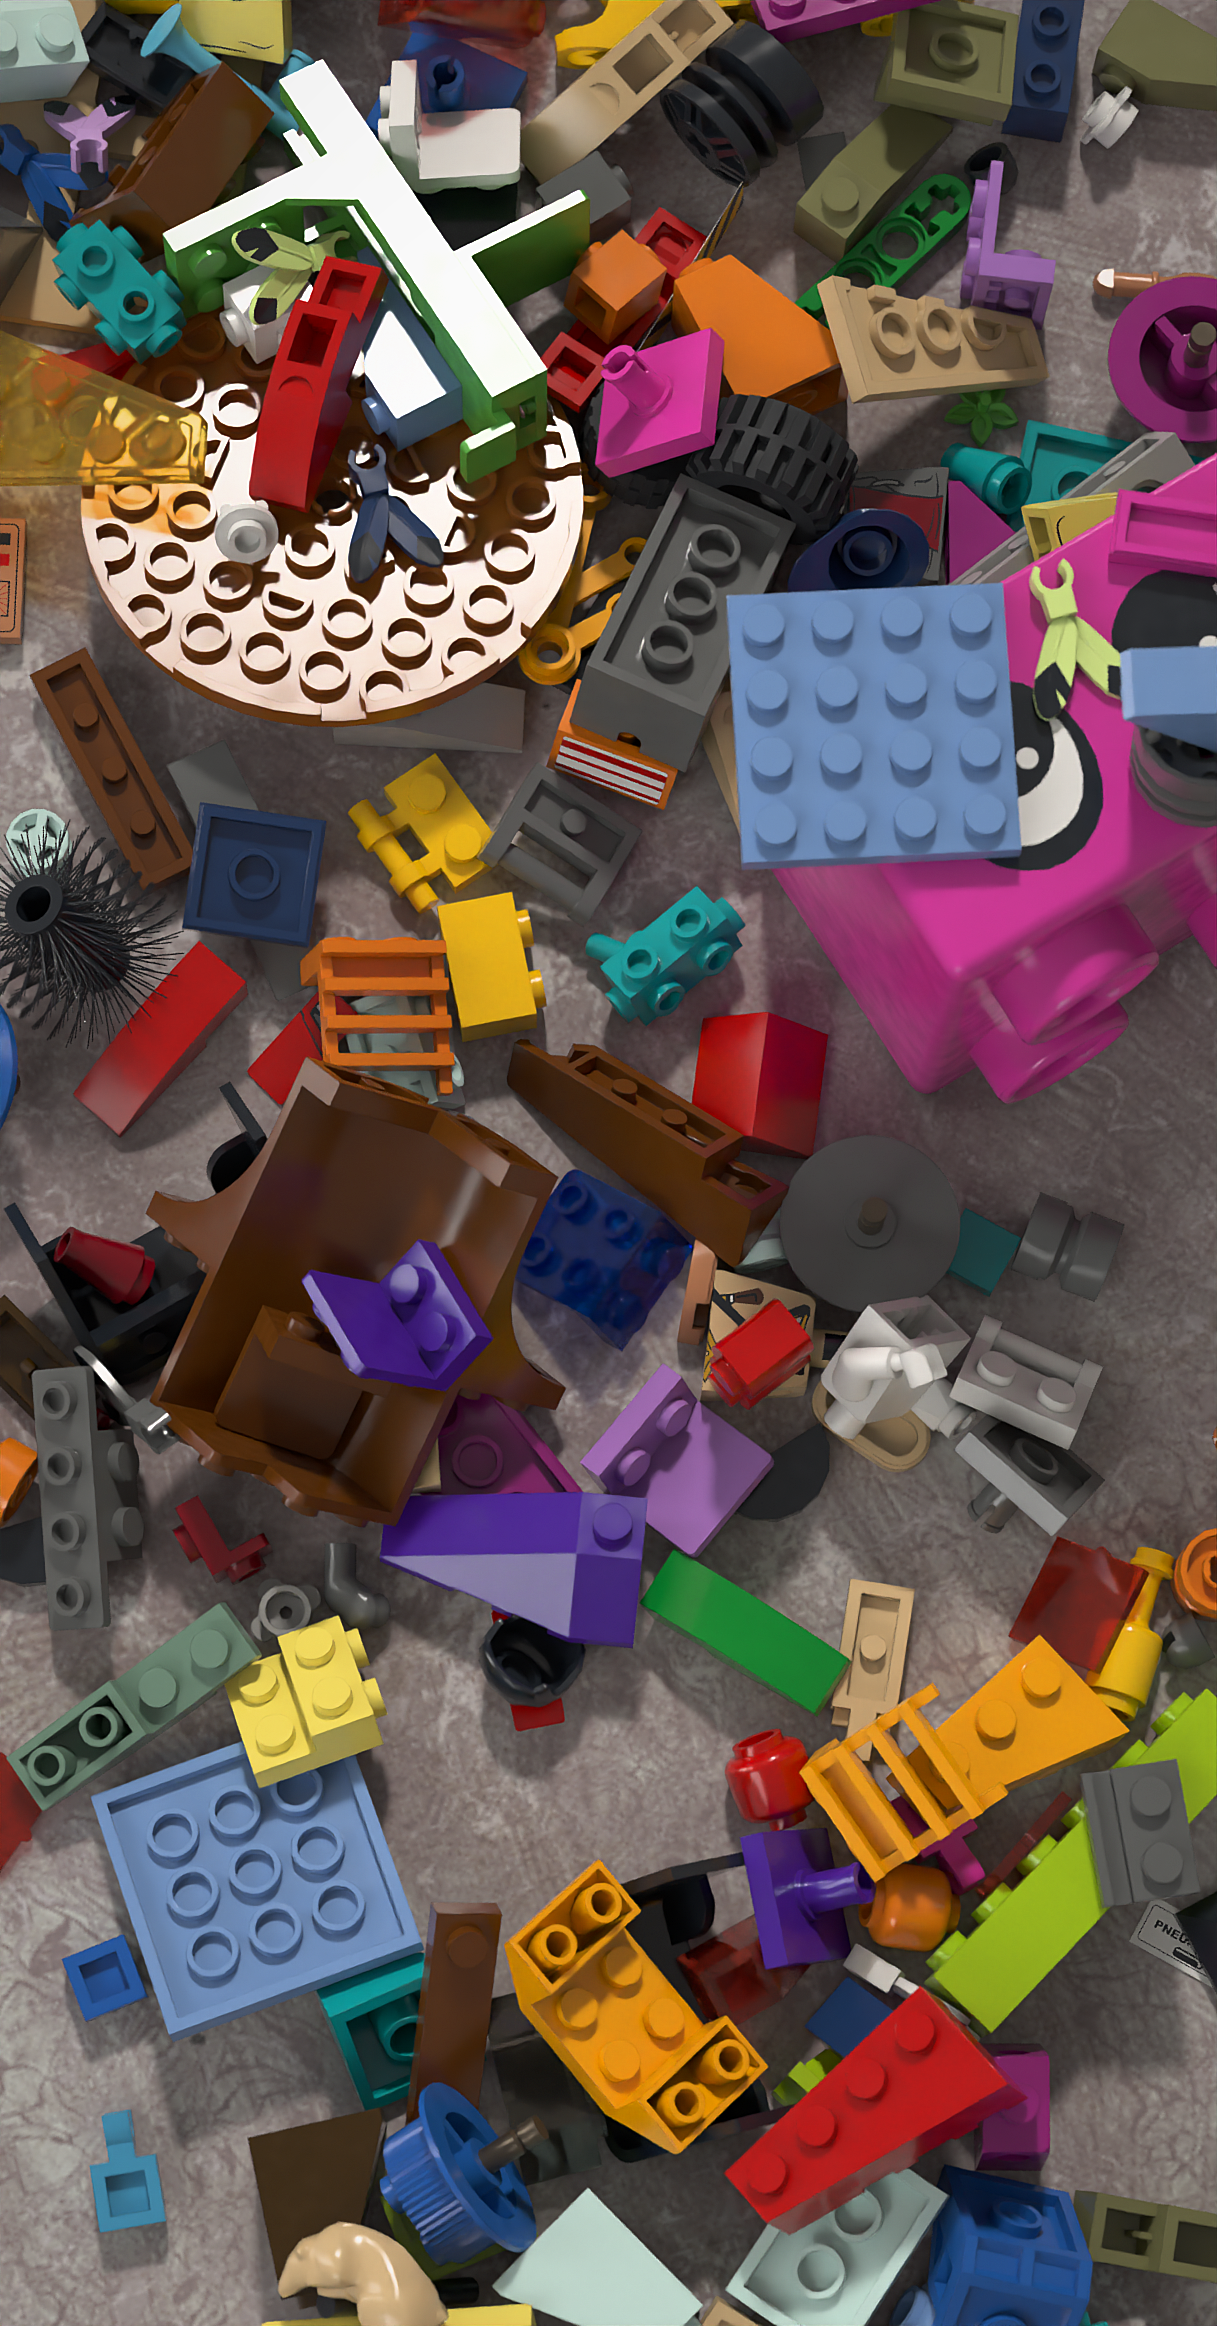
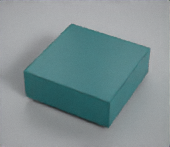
[946,1208,1022,1297]

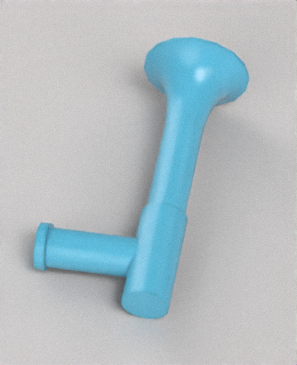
[141,3,315,141]

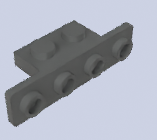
[32,1366,144,1631]

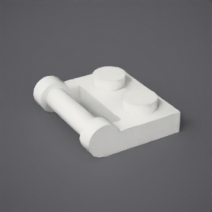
[949,1314,1103,1450]

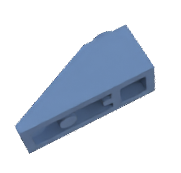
[357,247,463,451]

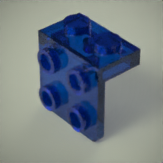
[515,1169,694,1352]

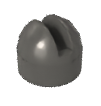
[1161,1611,1215,1669]

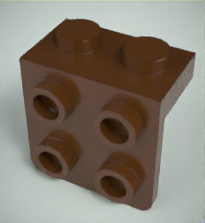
[214,1305,394,1459]

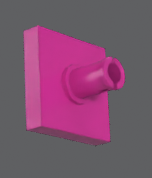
[595,328,725,478]

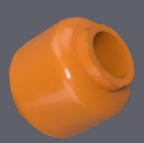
[858,1862,961,1953]

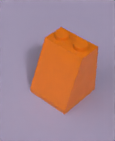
[671,254,849,415]

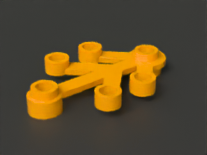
[518,458,647,685]

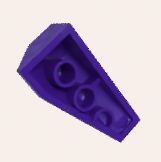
[380,1492,648,1648]

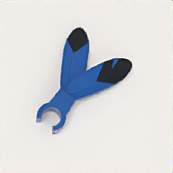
[0,124,109,243]

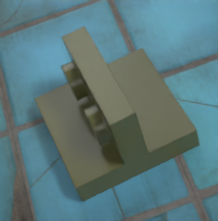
[874,0,1019,126]

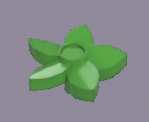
[944,389,1019,448]

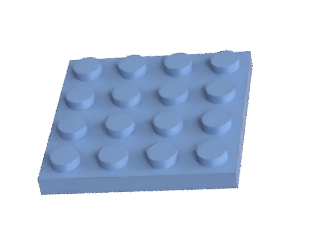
[726,583,1022,870]
[90,1741,425,2042]

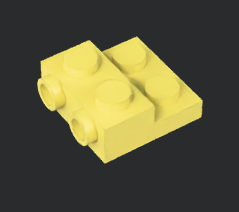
[224,1615,388,1789]

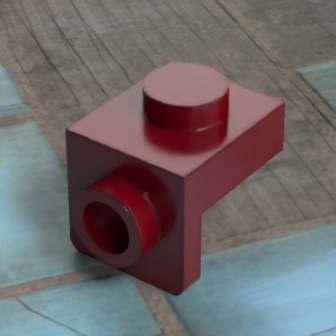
[172,1495,273,1585]

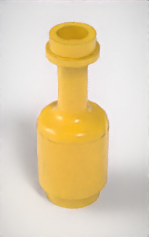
[1085,1547,1174,1721]

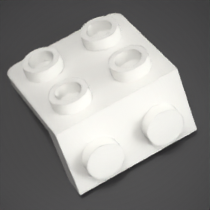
[378,60,521,194]

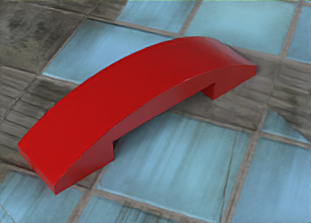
[540,207,708,413]

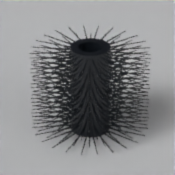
[0,818,184,1049]

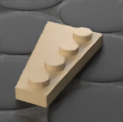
[817,275,1050,404]

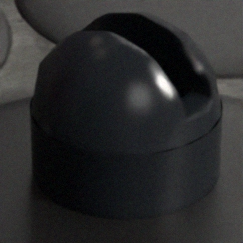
[964,142,1019,195]

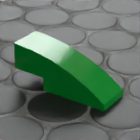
[639,1549,852,1717]

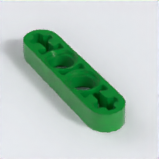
[795,174,971,330]

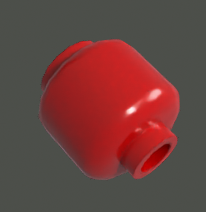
[725,1729,815,1831]

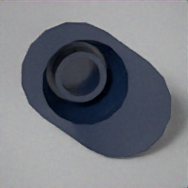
[787,508,929,593]

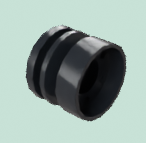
[659,19,824,188]

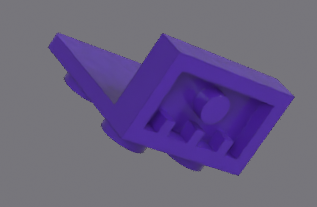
[302,1239,493,1391]

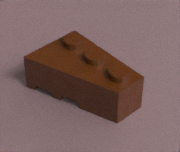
[68,61,275,264]

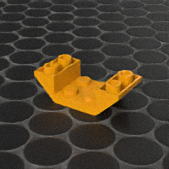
[504,1859,768,2155]

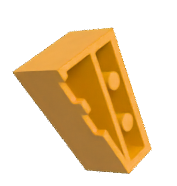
[885,1634,1130,1827]

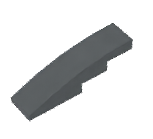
[166,739,320,1001]

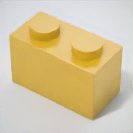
[437,892,547,1042]

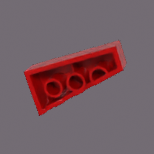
[724,1986,1028,2235]

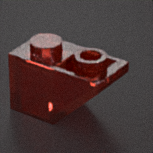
[676,1914,812,2026]

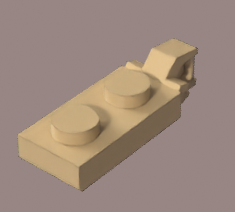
[830,1579,915,1766]

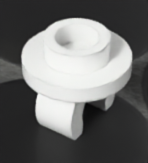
[214,500,279,563]

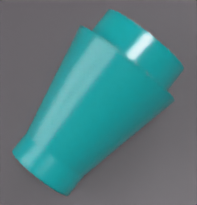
[940,442,1032,515]

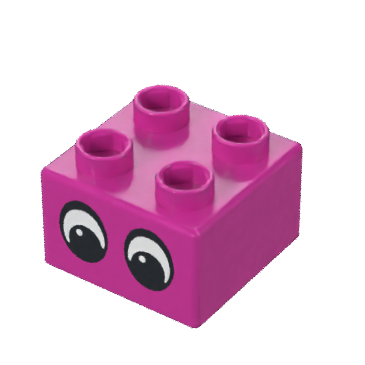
[771,453,1217,1104]

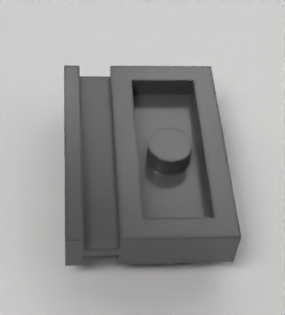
[1079,1759,1201,1909]

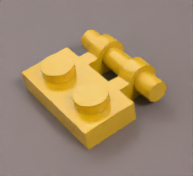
[347,753,498,914]

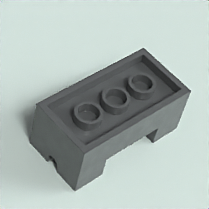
[569,473,796,773]

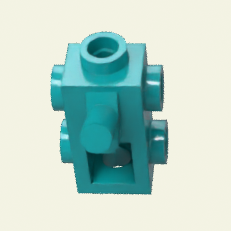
[52,219,187,364]
[585,886,746,1026]

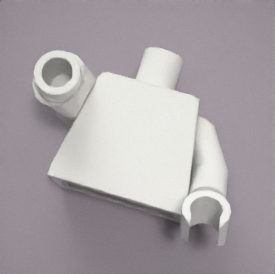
[821,1295,977,1440]

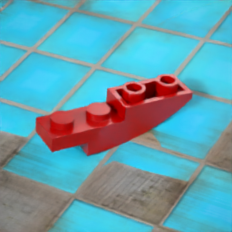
[248,256,389,513]

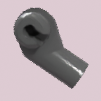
[324,1543,391,1631]

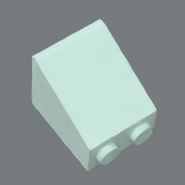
[492,2188,703,2326]

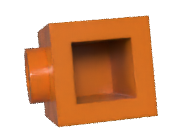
[563,230,667,345]

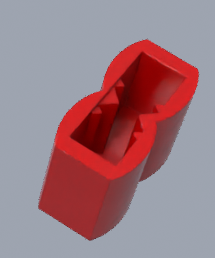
[707,1298,814,1410]

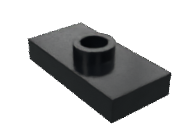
[81,1,198,114]

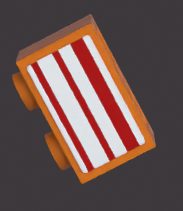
[546,679,679,810]

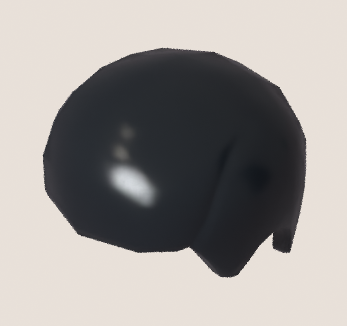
[478,1615,586,1707]

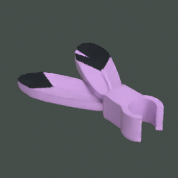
[43,95,136,174]

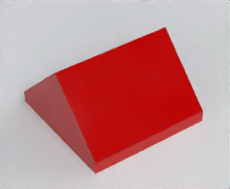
[691,1012,828,1159]

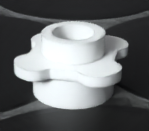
[1080,86,1138,148]

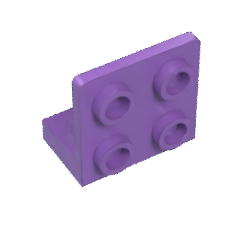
[959,160,1056,330]
[580,1364,774,1558]

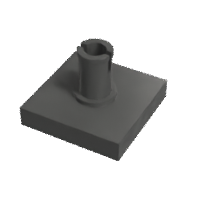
[954,1414,1105,1537]

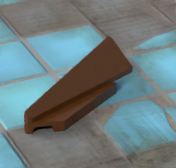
[507,1039,789,1267]

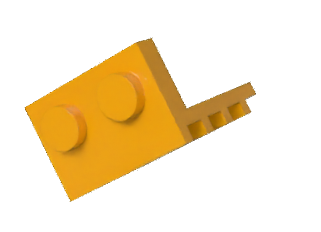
[799,1682,1009,1883]

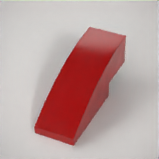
[73,941,248,1138]

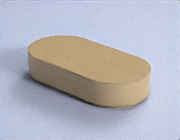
[811,1380,931,1472]

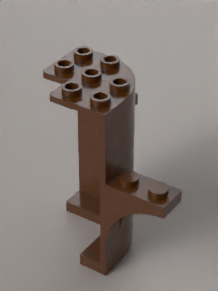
[145,1057,566,1528]

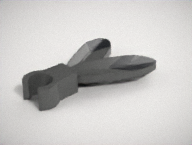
[73,1345,181,1454]

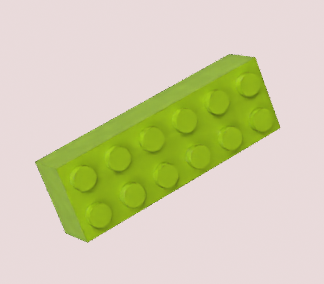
[924,1688,1217,2039]

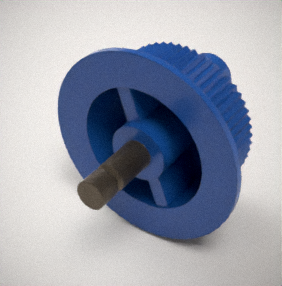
[380,2082,549,2266]

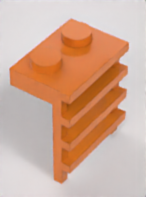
[300,937,455,1096]

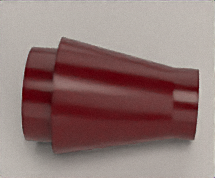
[54,1227,155,1305]

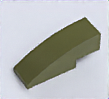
[1073,2190,1217,2284]

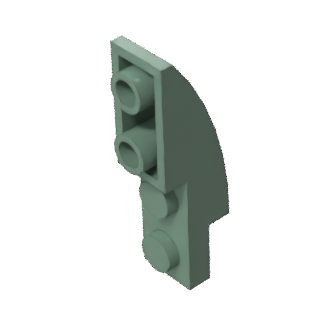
[6,1602,263,1811]

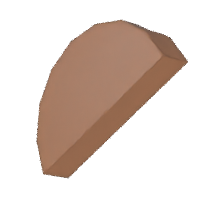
[677,1238,719,1346]

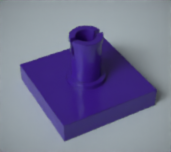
[740,1827,876,1969]

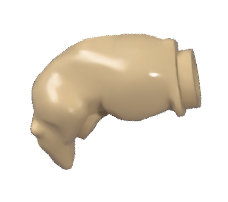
[278,2222,449,2326]

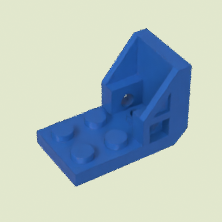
[927,2164,1093,2326]

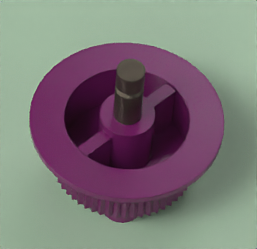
[1108,276,1217,443]

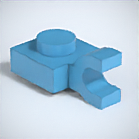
[89,2109,167,2233]

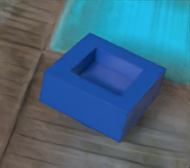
[62,1934,149,2022]

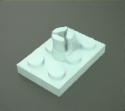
[725,2168,950,2326]

